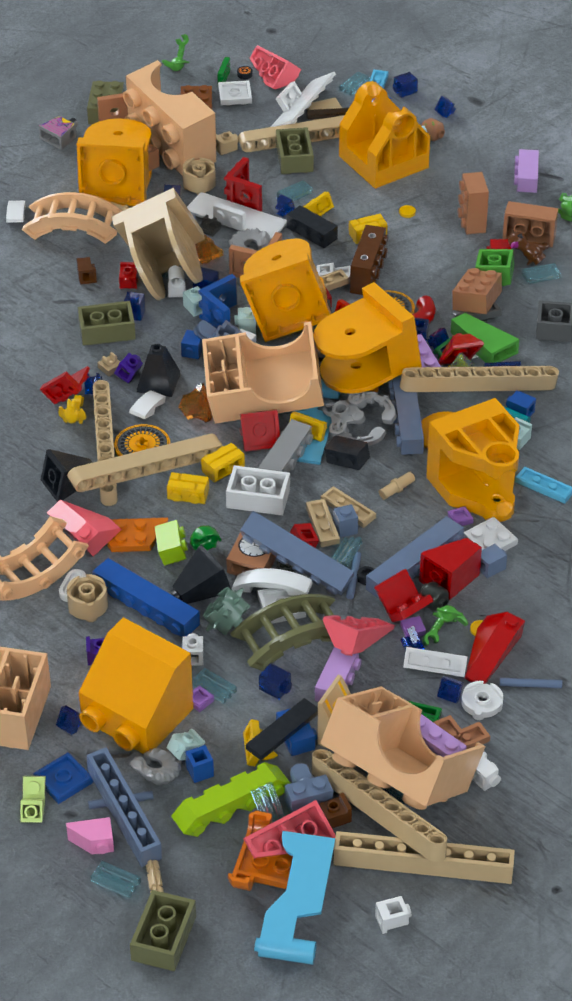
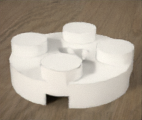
[461,681,503,720]

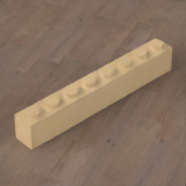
[334,831,515,884]

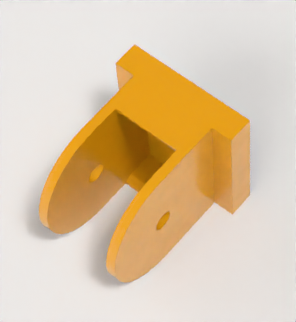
[77,118,152,206]
[240,239,331,342]
[314,282,422,394]

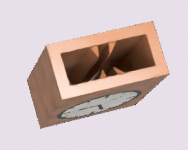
[226,532,276,575]

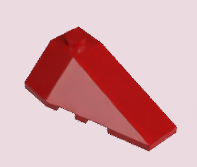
[465,612,525,684]

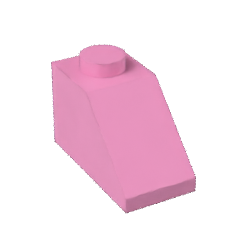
[66,817,114,855]

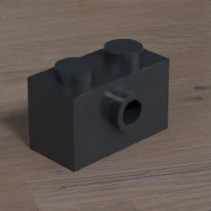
[324,435,370,470]

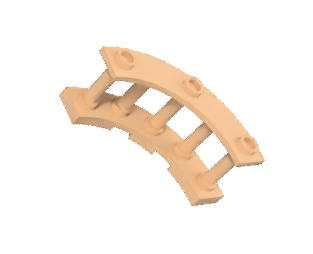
[22,192,122,244]
[0,516,89,601]

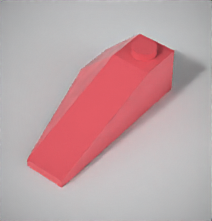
[249,45,302,90]
[47,500,121,557]
[323,615,395,656]
[243,800,336,858]

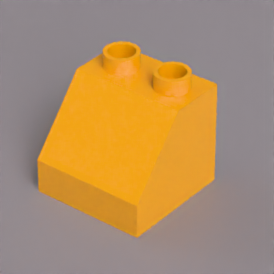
[79,617,193,754]

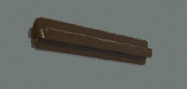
[307,108,349,119]

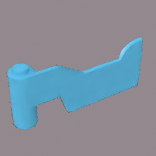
[295,379,341,465]
[254,831,335,965]

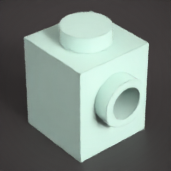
[183,286,202,317]
[234,307,256,334]

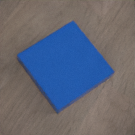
[33,752,94,804]

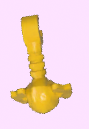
[58,395,87,424]

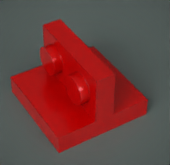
[239,410,280,451]

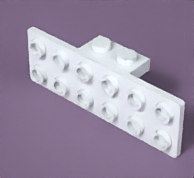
[271,72,336,127]
[187,192,287,241]

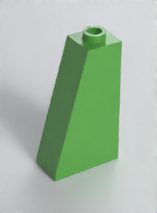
[451,313,519,367]

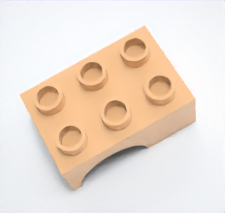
[123,60,216,176]
[202,321,324,424]
[0,647,51,750]
[320,686,486,810]

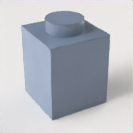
[333,504,358,538]
[480,544,507,578]

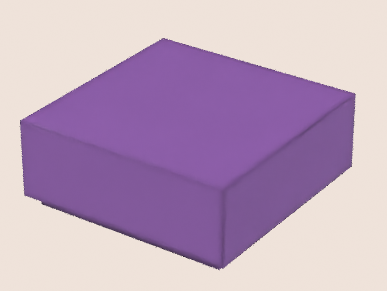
[448,506,473,526]
[400,616,426,639]
[193,685,214,712]

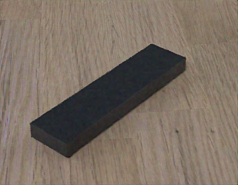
[246,698,318,760]

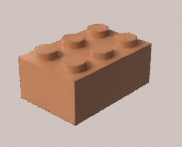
[458,172,489,234]
[503,201,558,248]
[452,268,502,314]

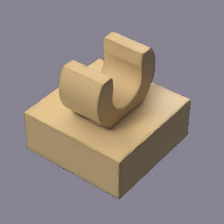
[97,352,120,376]

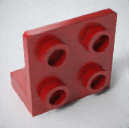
[40,366,90,405]
[374,569,434,622]

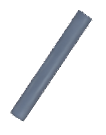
[346,552,361,599]
[499,678,562,688]
[88,791,154,810]

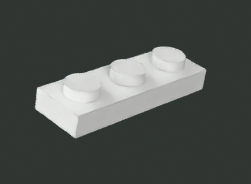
[403,647,468,677]

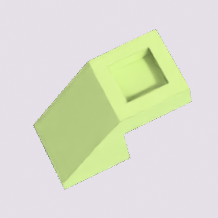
[20,776,46,822]

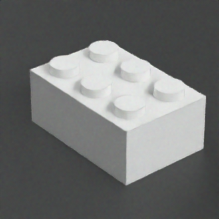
[226,465,290,516]

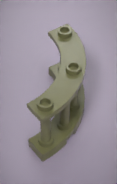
[230,594,335,672]

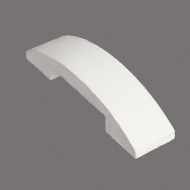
[232,568,313,596]

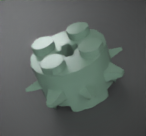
[203,587,250,635]

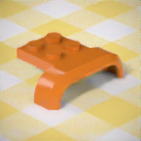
[228,811,293,891]

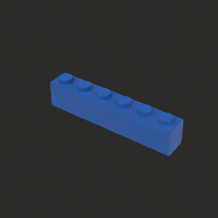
[92,558,200,638]

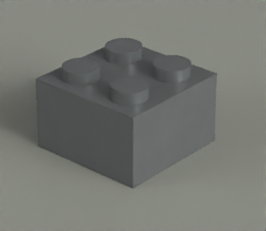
[536,300,572,342]

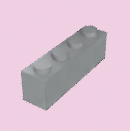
[258,419,313,473]

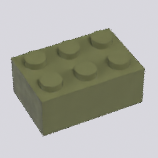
[87,81,124,124]
[276,127,314,174]
[77,301,136,346]
[130,890,196,971]

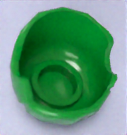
[190,525,221,551]

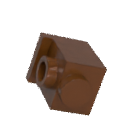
[76,257,97,285]
[319,793,352,829]

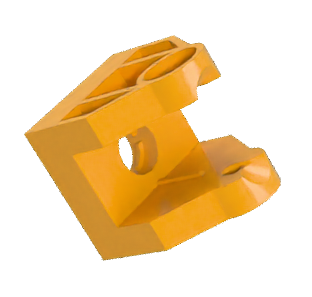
[339,81,430,189]
[426,398,520,522]

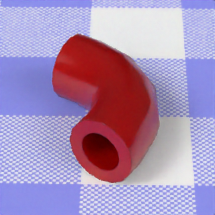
[412,295,436,331]

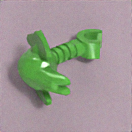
[162,34,189,71]
[558,193,572,222]
[423,605,468,646]

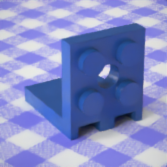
[198,274,237,329]

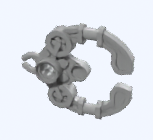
[322,392,397,446]

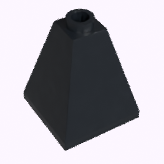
[137,344,181,397]
[40,449,93,502]
[172,545,231,604]

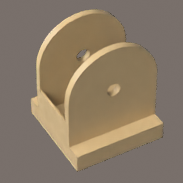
[112,188,205,300]

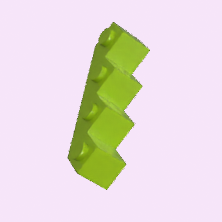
[171,762,290,837]

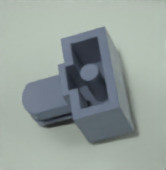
[194,320,240,339]
[285,763,333,813]

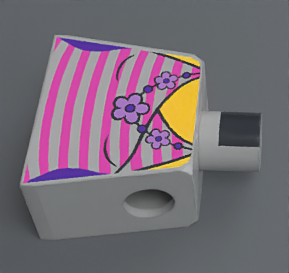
[39,116,78,150]

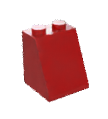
[419,538,482,600]

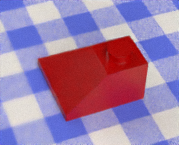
[438,333,484,365]

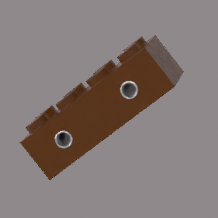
[350,225,388,295]

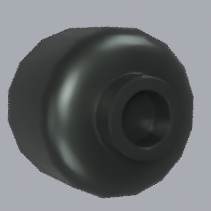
[419,582,449,611]

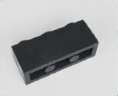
[287,206,338,248]

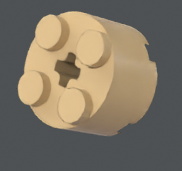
[183,158,216,195]
[67,574,108,622]

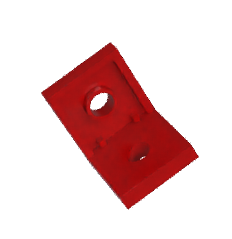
[224,157,262,212]

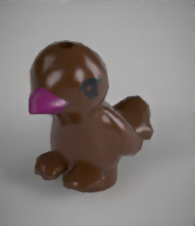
[508,232,550,266]

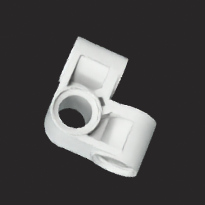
[168,265,186,298]

